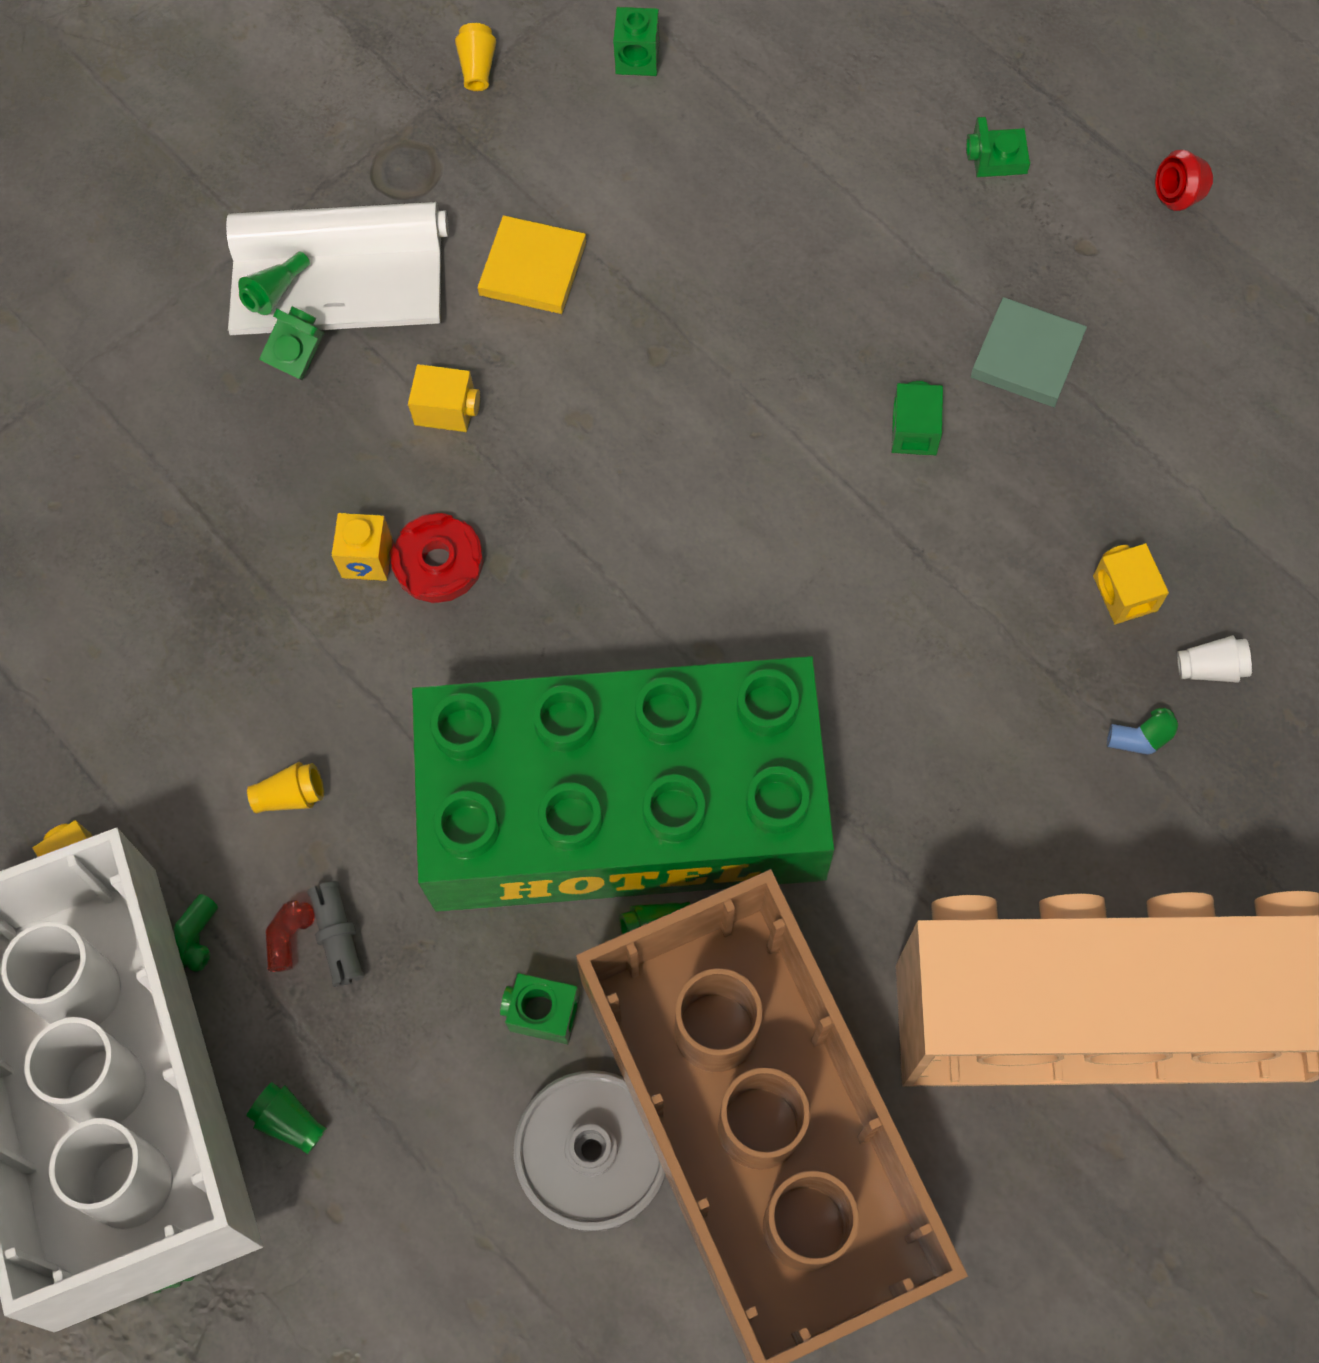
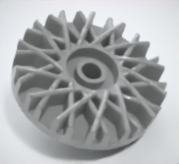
[514,1071,666,1232]

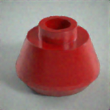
[1155,150,1213,211]

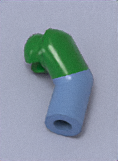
[1107,708,1178,754]

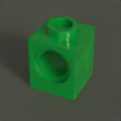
[613,7,660,76]
[891,381,943,456]
[500,973,580,1045]

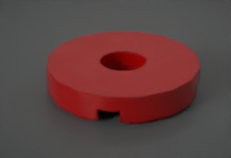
[390,513,484,603]

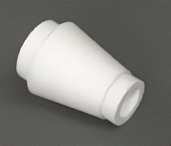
[1177,635,1252,683]

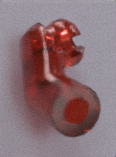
[265,900,315,972]

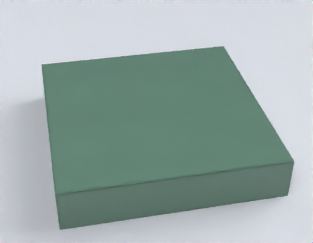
[970,297,1087,408]

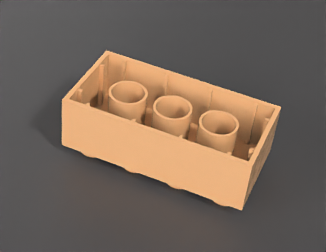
[896,891,1319,1086]

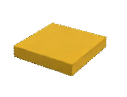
[477,215,586,314]

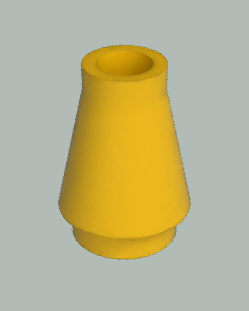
[455,23,496,91]
[247,762,324,814]

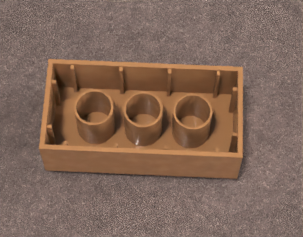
[576,869,968,1363]

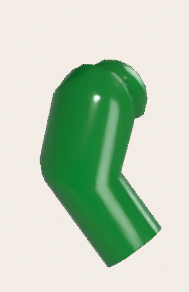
[174,894,218,972]

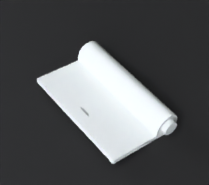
[226,202,449,335]

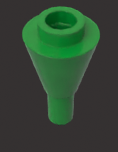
[238,251,310,315]

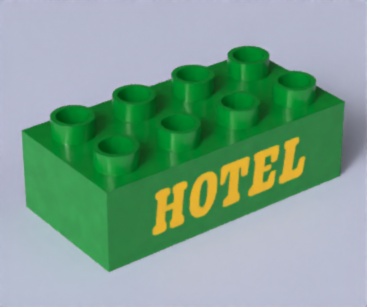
[412,656,834,912]

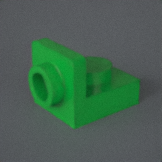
[966,117,1030,177]
[259,306,325,381]

